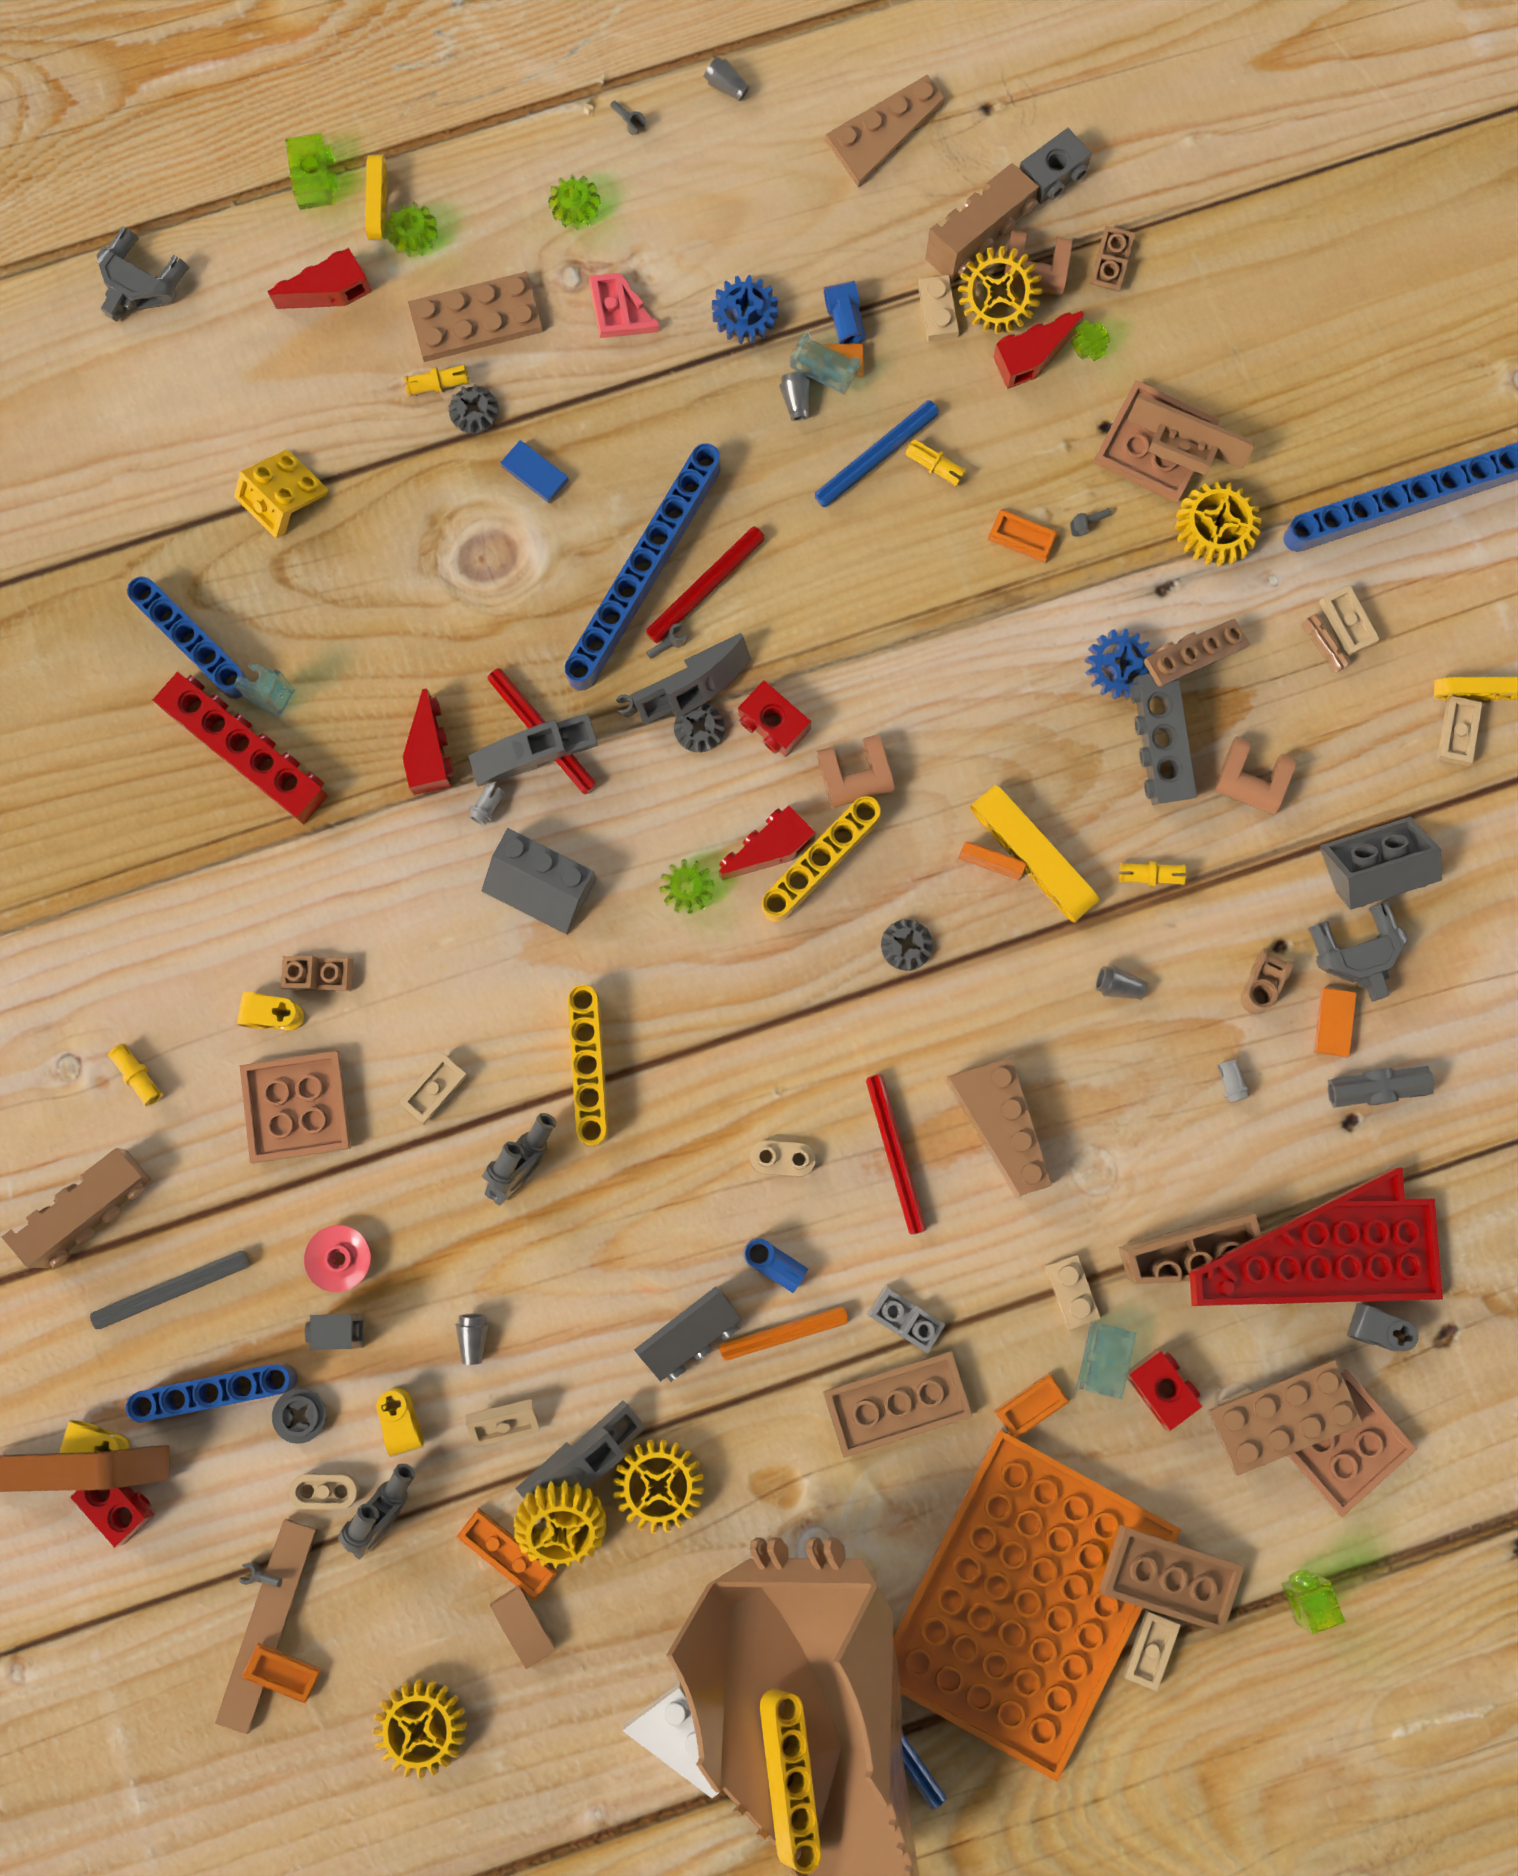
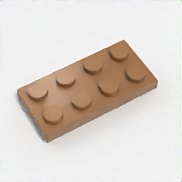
[408,271,543,362]
[823,1351,973,1458]
[1208,1360,1363,1476]
[1099,1524,1245,1633]

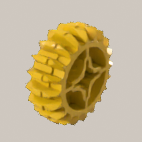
[958,246,1043,334]
[1175,481,1262,567]
[613,1439,705,1534]
[514,1480,607,1570]
[373,1679,467,1779]

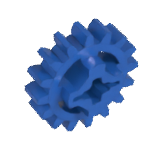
[712,275,778,344]
[1085,629,1154,699]

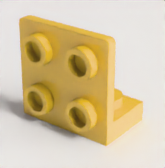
[234,450,328,538]

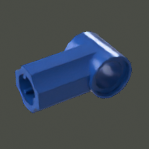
[824,281,865,344]
[743,1238,808,1293]

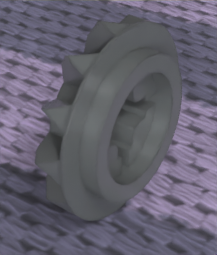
[448,384,498,433]
[674,703,725,753]
[881,919,933,971]
[272,1389,327,1444]

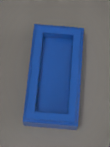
[500,440,569,503]

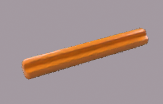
[719,1307,849,1361]

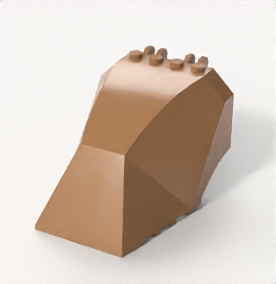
[666,1537,919,1876]

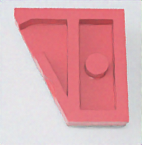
[589,273,659,338]

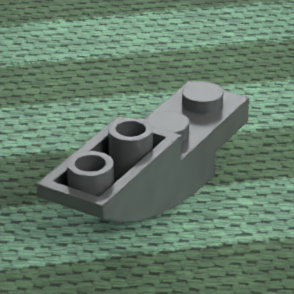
[631,633,751,725]
[468,713,598,787]
[515,1400,646,1499]

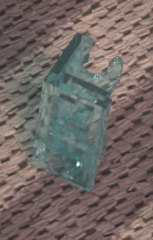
[790,332,861,395]
[234,663,295,717]
[1076,1322,1136,1399]

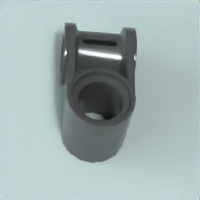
[1347,1303,1419,1351]

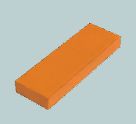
[456,1508,557,1601]

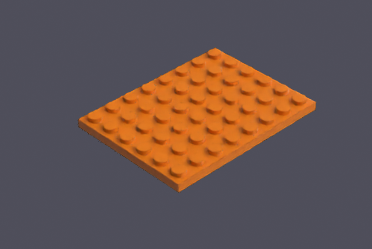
[893,1429,1182,1782]

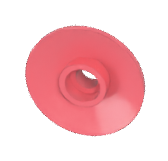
[304,1225,371,1293]

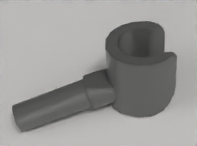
[610,100,645,135]
[1070,508,1112,537]
[646,623,688,659]
[616,694,637,717]
[239,1562,282,1587]

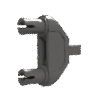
[97,226,189,322]
[1308,901,1408,1002]
[482,1113,557,1206]
[337,1463,415,1559]

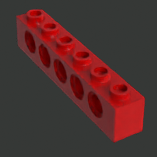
[152,671,328,825]

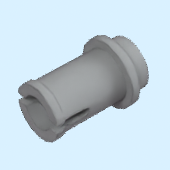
[469,783,505,826]
[1217,1059,1250,1103]

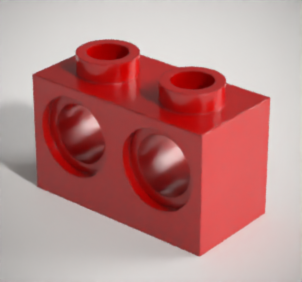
[70,1486,155,1548]

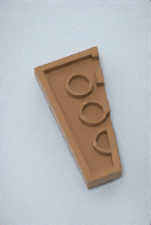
[826,74,944,188]

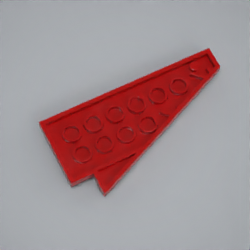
[1189,1167,1443,1306]

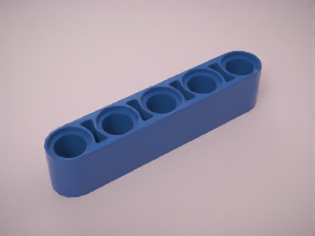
[127,576,250,699]
[126,1364,297,1422]

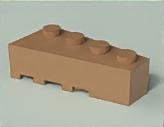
[945,1058,1052,1197]
[1118,1210,1261,1284]

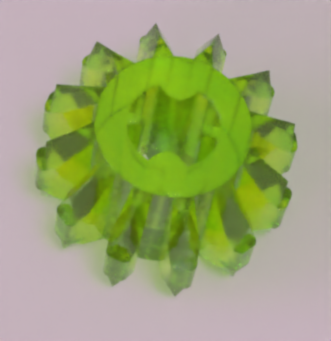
[548,173,601,230]
[385,201,438,258]
[659,859,715,915]

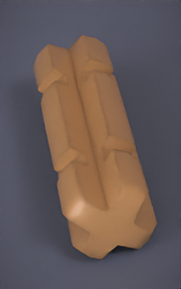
[1302,614,1350,673]

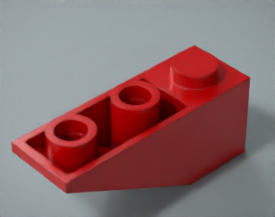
[267,248,372,309]
[993,311,1084,389]
[402,688,454,795]
[718,805,816,881]

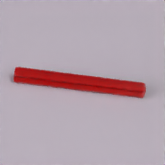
[646,526,765,643]
[487,668,597,795]
[866,1074,926,1235]

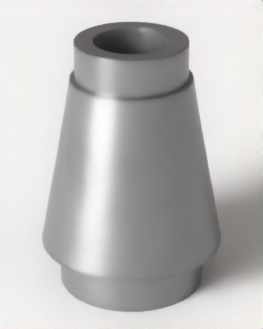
[704,56,750,101]
[779,372,810,421]
[1096,965,1147,1000]
[455,1314,489,1365]

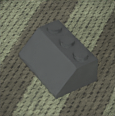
[1320,816,1442,910]
[481,828,597,935]
[634,1286,742,1382]

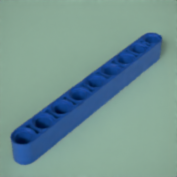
[1283,442,1518,552]
[565,443,720,691]

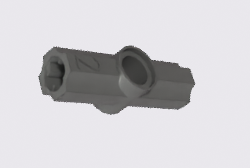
[1327,1066,1435,1108]

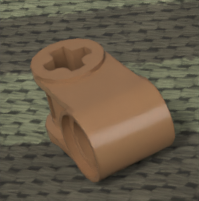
[1241,948,1294,1014]

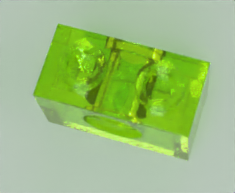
[285,133,339,210]
[1281,1570,1345,1634]

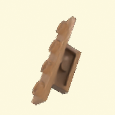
[1128,394,1255,476]
[1144,619,1250,687]

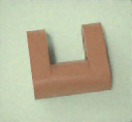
[1002,230,1072,296]
[816,734,895,808]
[1214,736,1297,815]

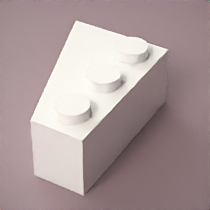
[622,1681,720,1798]

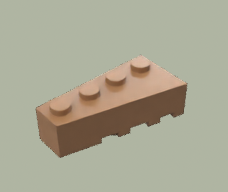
[925,163,1039,283]
[1,1148,151,1269]

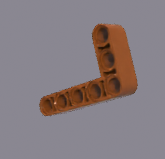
[0,1445,170,1492]

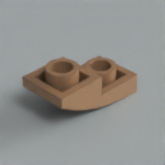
[1090,225,1135,292]
[281,956,354,991]
[490,1585,556,1669]

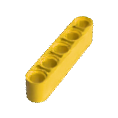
[969,785,1099,923]
[762,796,881,923]
[568,984,609,1147]
[760,1689,821,1874]

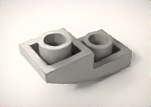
[867,1286,945,1353]

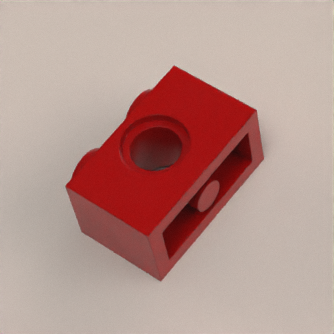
[738,680,812,757]
[1123,1350,1203,1431]

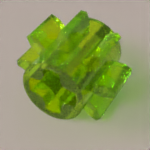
[1071,320,1110,361]

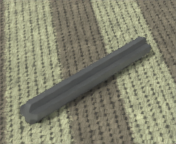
[90,1251,250,1329]

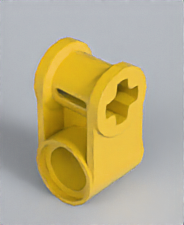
[237,992,305,1031]
[376,1387,424,1457]
[59,1420,131,1453]

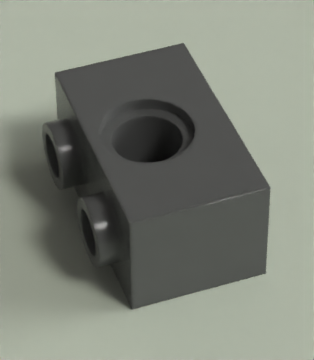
[1019,127,1091,204]
[305,1314,364,1350]

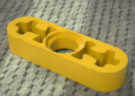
[365,155,387,240]
[1433,677,1518,701]

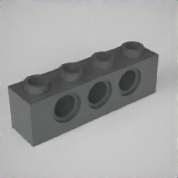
[1130,674,1197,805]

